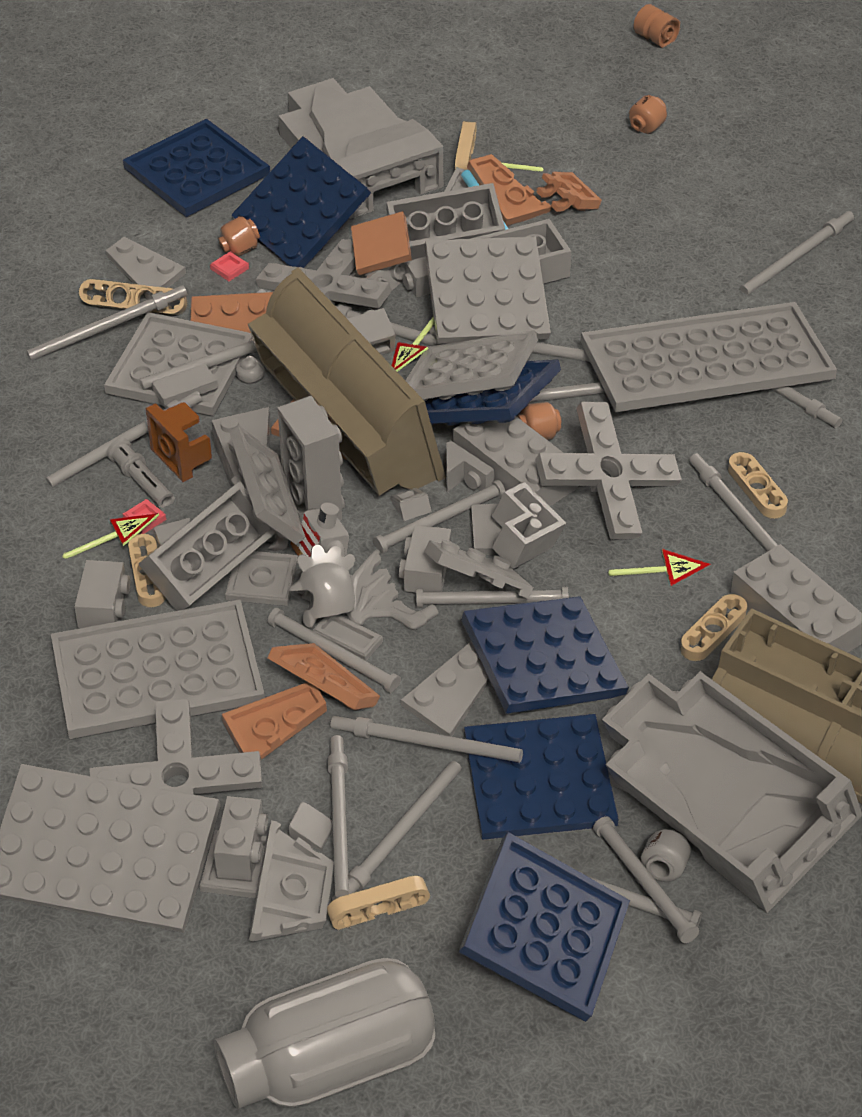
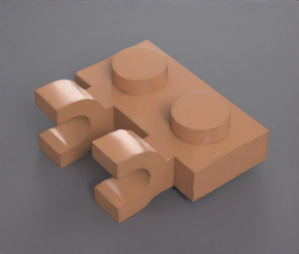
[536,172,602,212]

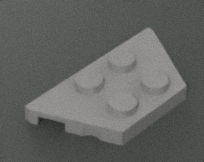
[248,820,334,941]

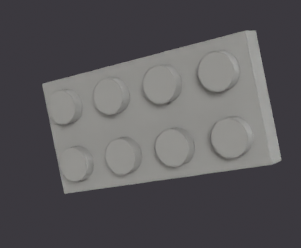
[230,425,305,544]

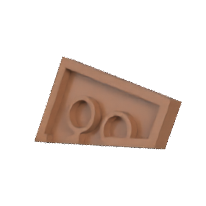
[467,154,552,226]
[191,292,273,333]
[268,643,380,710]
[222,682,327,760]

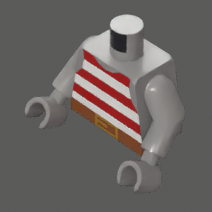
[267,503,349,601]

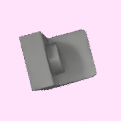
[446,440,494,492]

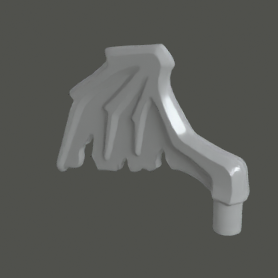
[346,549,439,630]

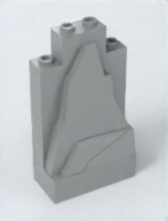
[278,78,444,219]
[602,671,862,913]

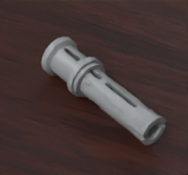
[107,438,175,509]

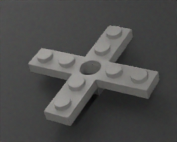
[256,239,391,308]
[535,402,682,539]
[90,698,263,795]

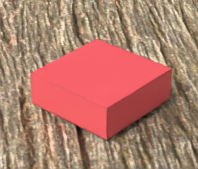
[210,252,249,281]
[123,499,166,534]

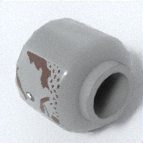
[641,829,691,882]

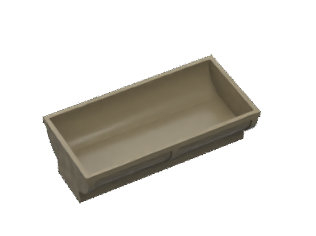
[248,267,446,496]
[712,608,862,804]

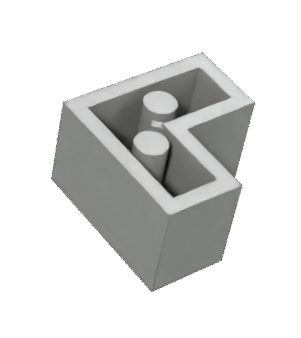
[492,482,566,569]

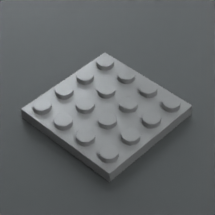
[424,236,551,344]
[104,312,253,416]
[405,330,538,401]

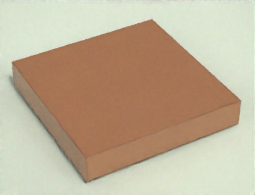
[351,211,412,275]

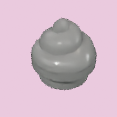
[236,356,265,384]

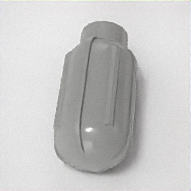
[213,958,435,1109]

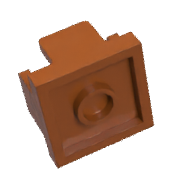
[145,402,212,482]

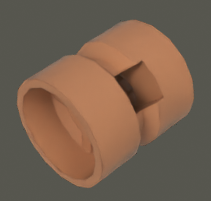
[634,4,680,48]

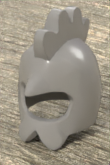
[289,545,355,628]

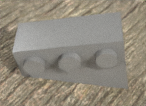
[212,407,271,487]

